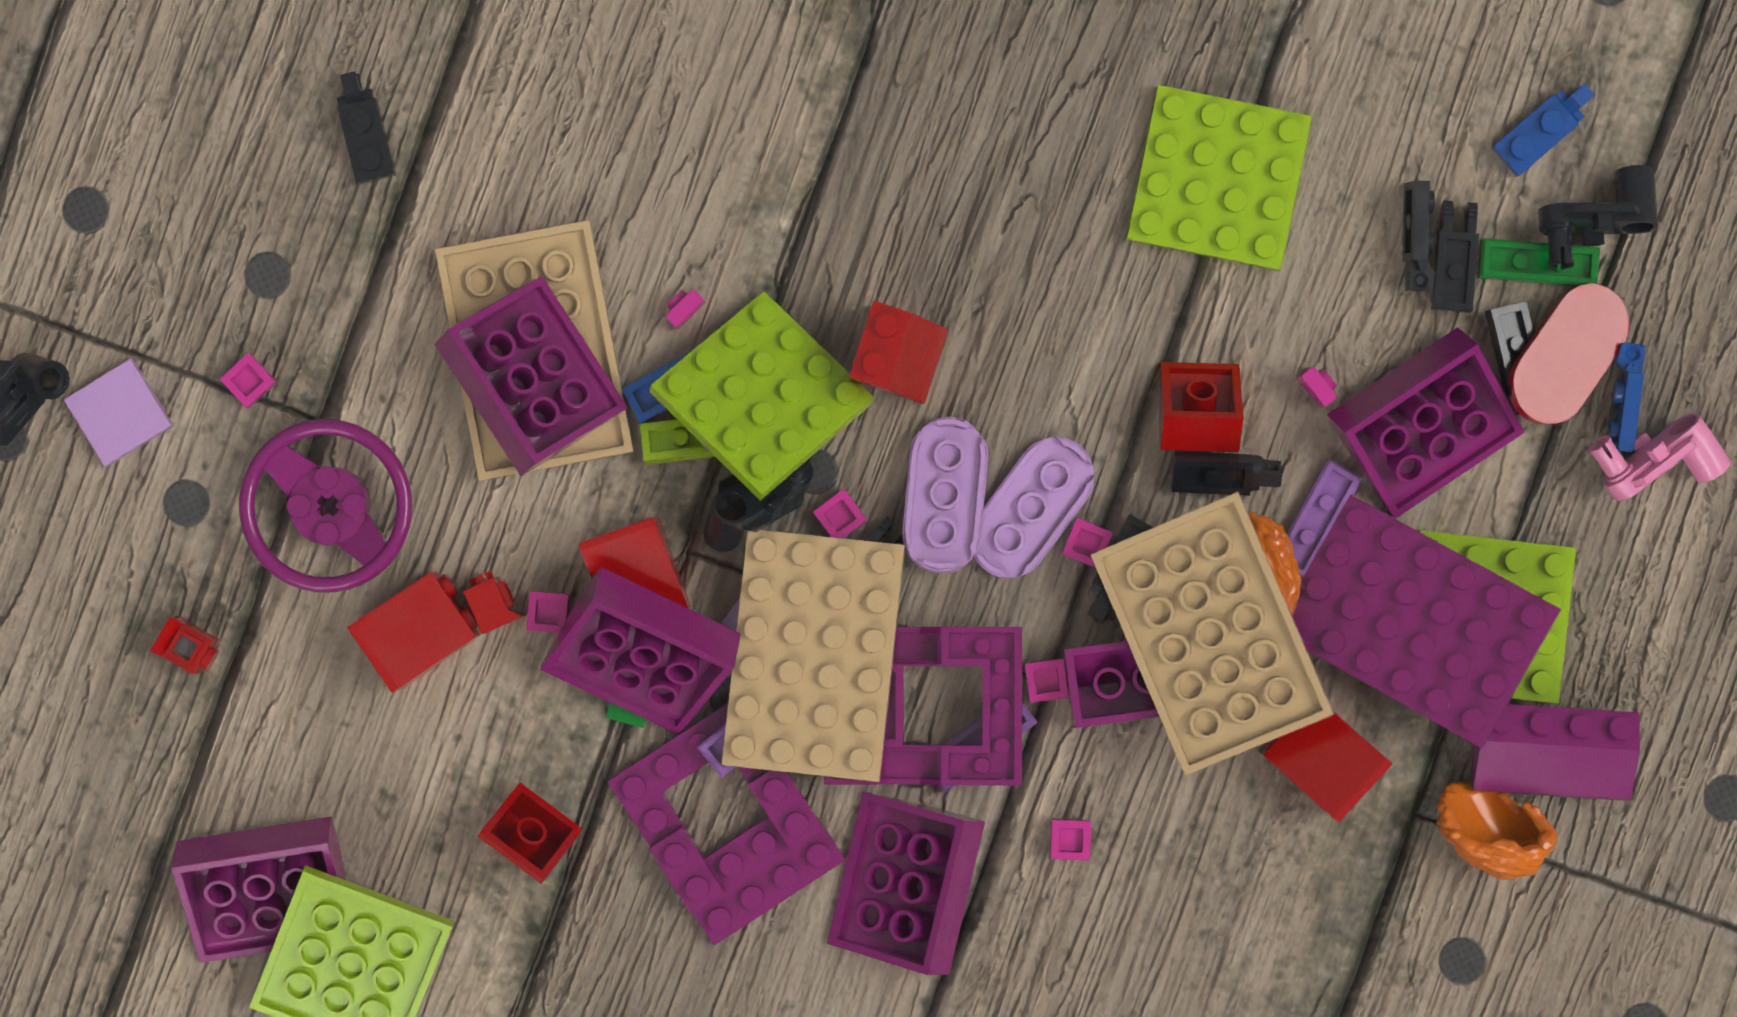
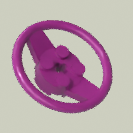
[239,419,412,593]

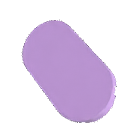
[902,417,988,573]
[974,437,1094,578]

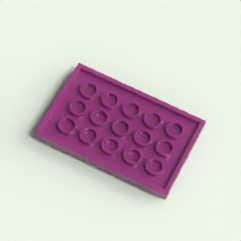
[1292,494,1561,749]

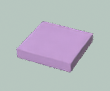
[64,359,174,467]

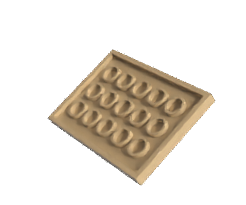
[435,220,634,481]
[1091,492,1334,776]
[722,530,905,782]

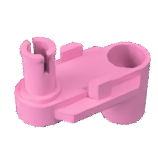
[1588,413,1731,501]

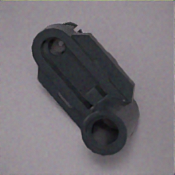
[1538,165,1658,270]
[0,352,70,446]
[703,456,813,552]

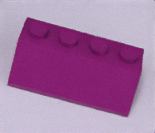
[1064,641,1159,728]
[1472,704,1640,801]

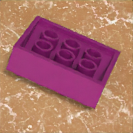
[434,276,628,476]
[1327,327,1525,519]
[540,567,741,734]
[827,791,985,975]
[171,816,346,963]

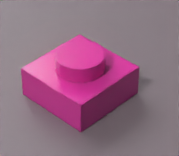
[665,289,706,329]
[220,353,277,408]
[1296,366,1338,408]
[813,489,867,538]
[1061,518,1113,568]
[526,591,570,633]
[1024,658,1069,703]
[1050,818,1091,861]

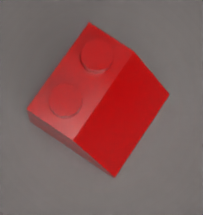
[1159,362,1244,452]
[477,782,583,884]

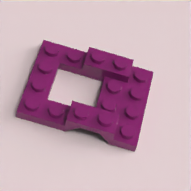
[824,627,1022,786]
[607,703,846,945]

